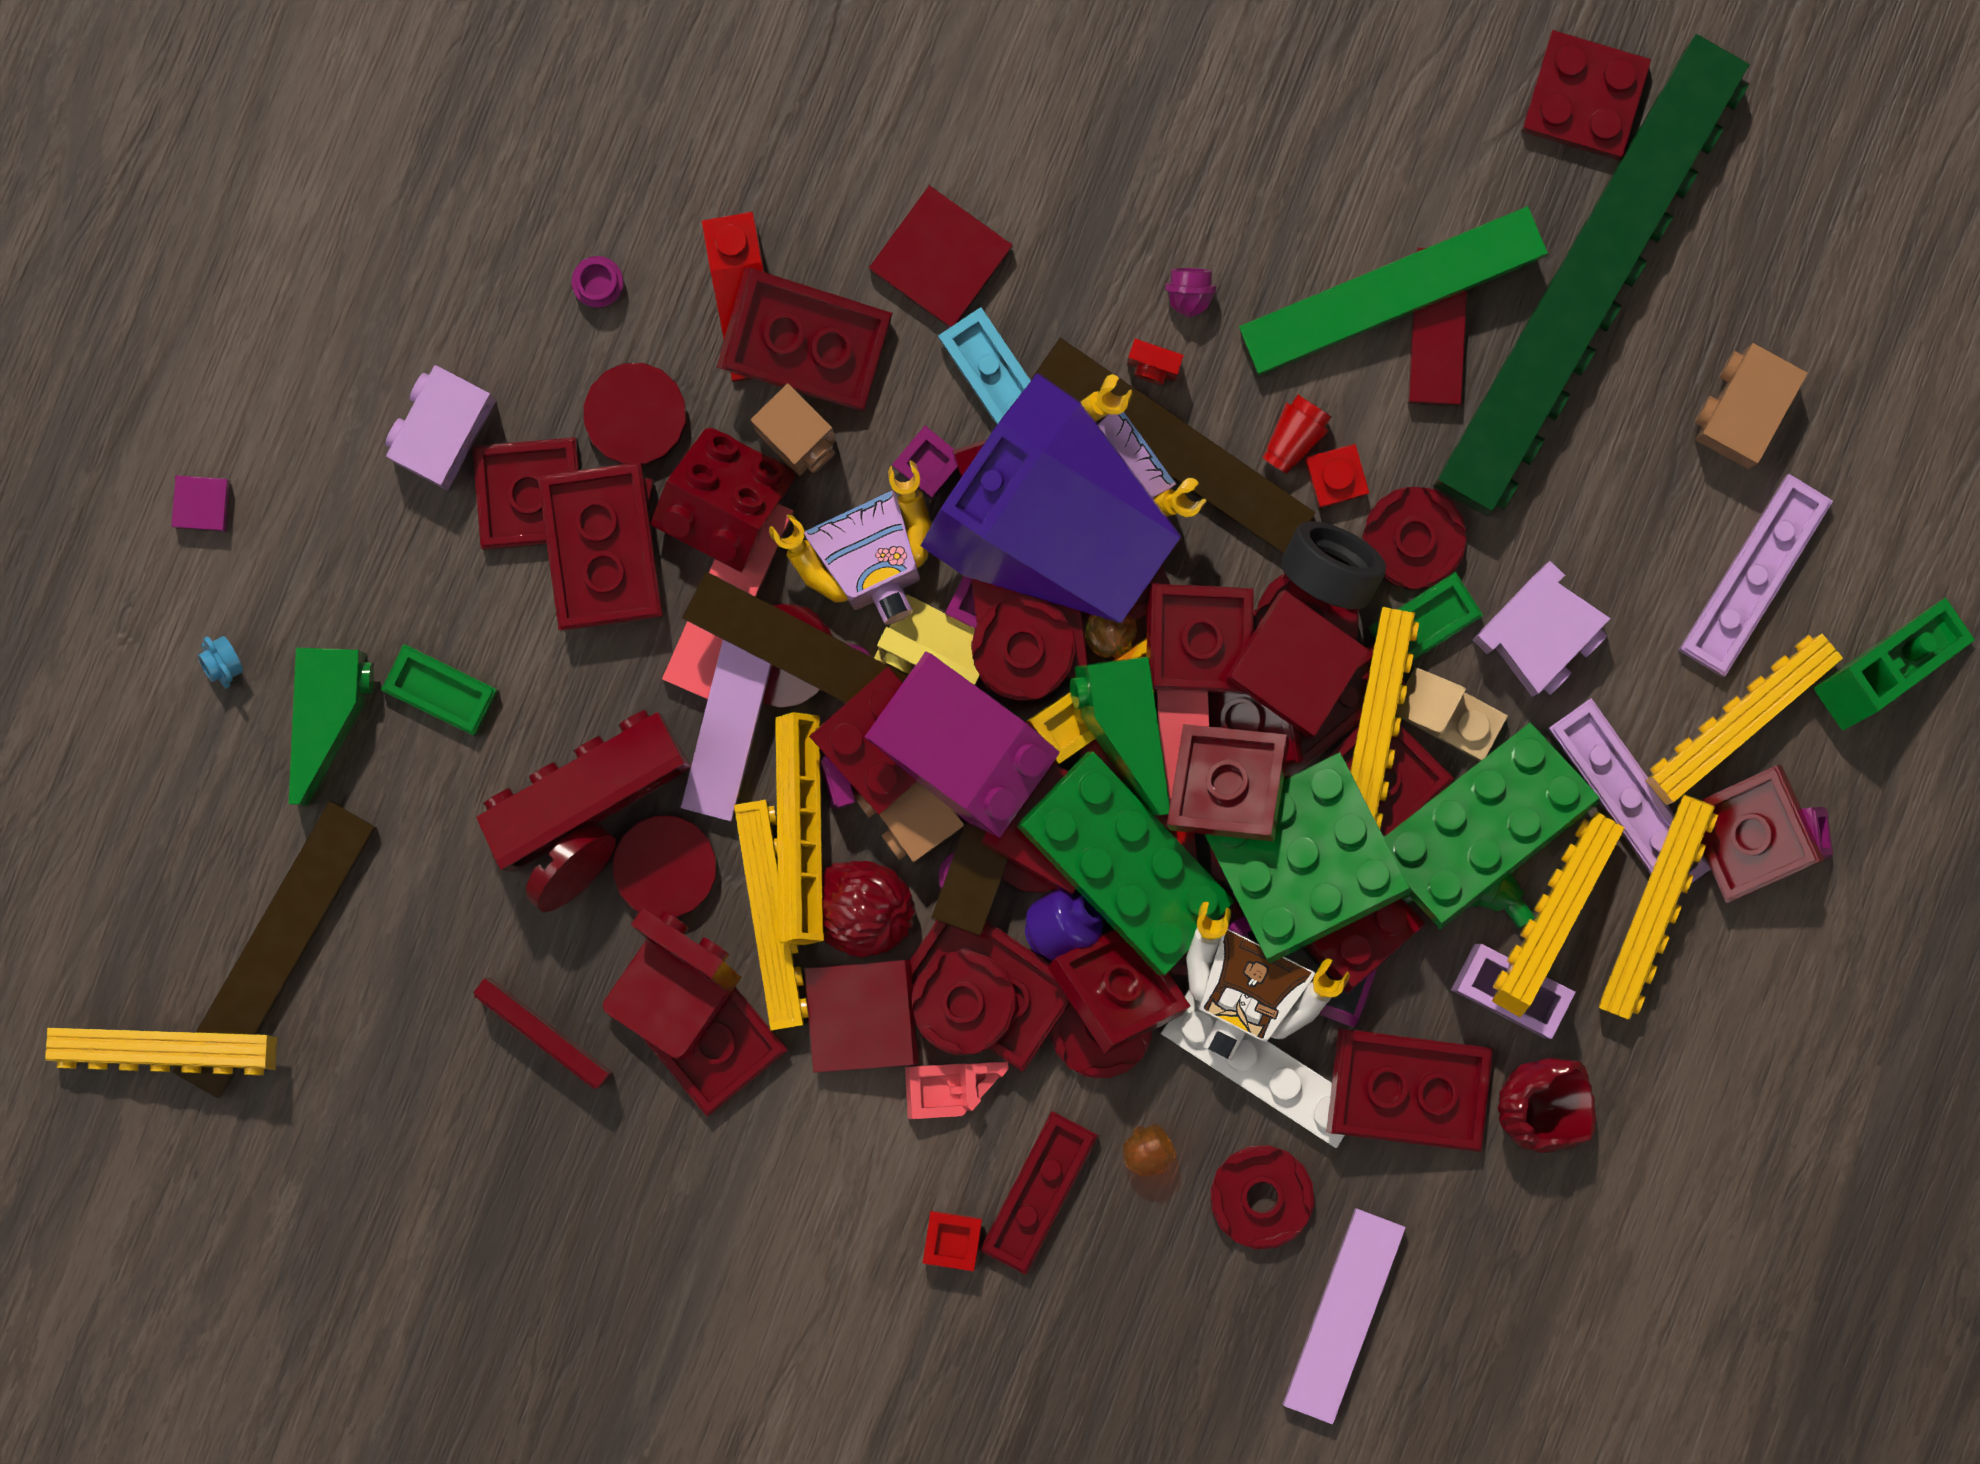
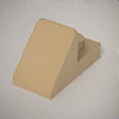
[1395,667,1508,761]

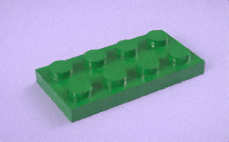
[1384,722,1600,930]
[1016,751,1234,975]

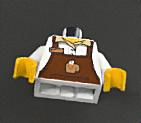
[1186,902,1350,1061]

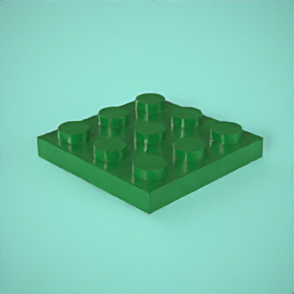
[1205,752,1412,964]

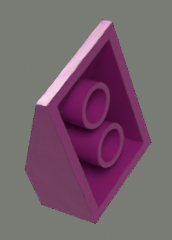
[865,651,1060,838]

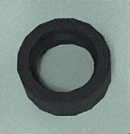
[1281,522,1386,609]

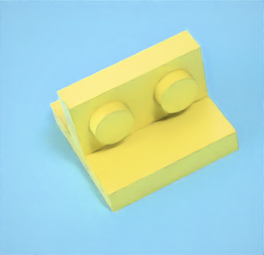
[874,594,981,687]

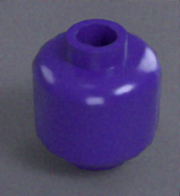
[1025,888,1103,961]

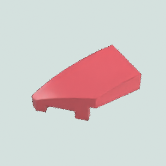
[905,1061,1009,1119]

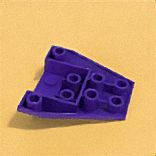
[920,373,1181,623]

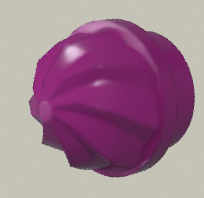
[1165,268,1217,317]

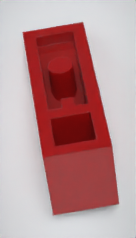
[701,211,765,382]

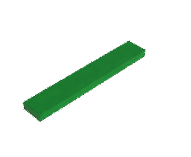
[1239,206,1548,376]

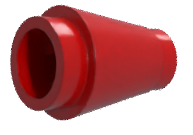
[1262,394,1332,475]

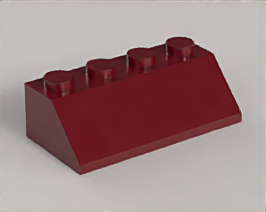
[476,710,691,872]

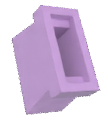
[1472,561,1611,697]

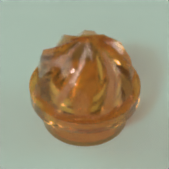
[1085,613,1137,658]
[1123,1123,1177,1176]

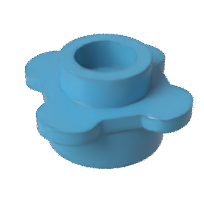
[197,636,243,689]

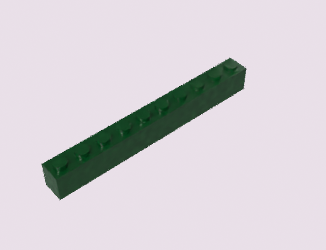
[1433,34,1750,516]

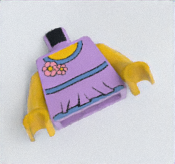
[1080,374,1207,517]
[769,461,932,625]

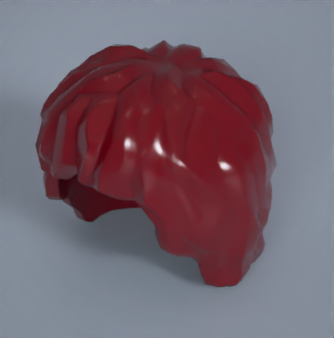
[822,861,916,958]
[1498,1058,1596,1153]

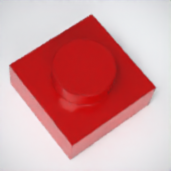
[1127,338,1184,385]
[1304,444,1370,509]
[922,1210,982,1271]

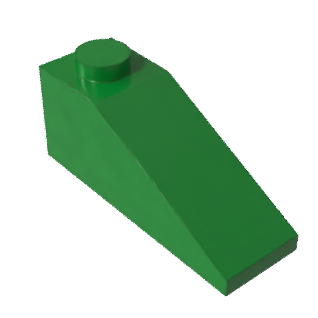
[1813,597,1975,731]
[288,647,374,806]
[1070,657,1170,815]

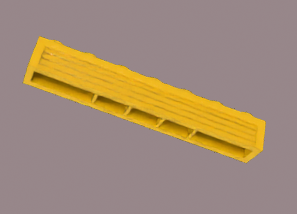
[1350,607,1419,829]
[1645,634,1843,805]
[775,712,824,945]
[1599,794,1718,1020]
[734,800,809,1030]
[1492,812,1625,1018]
[45,1028,278,1076]

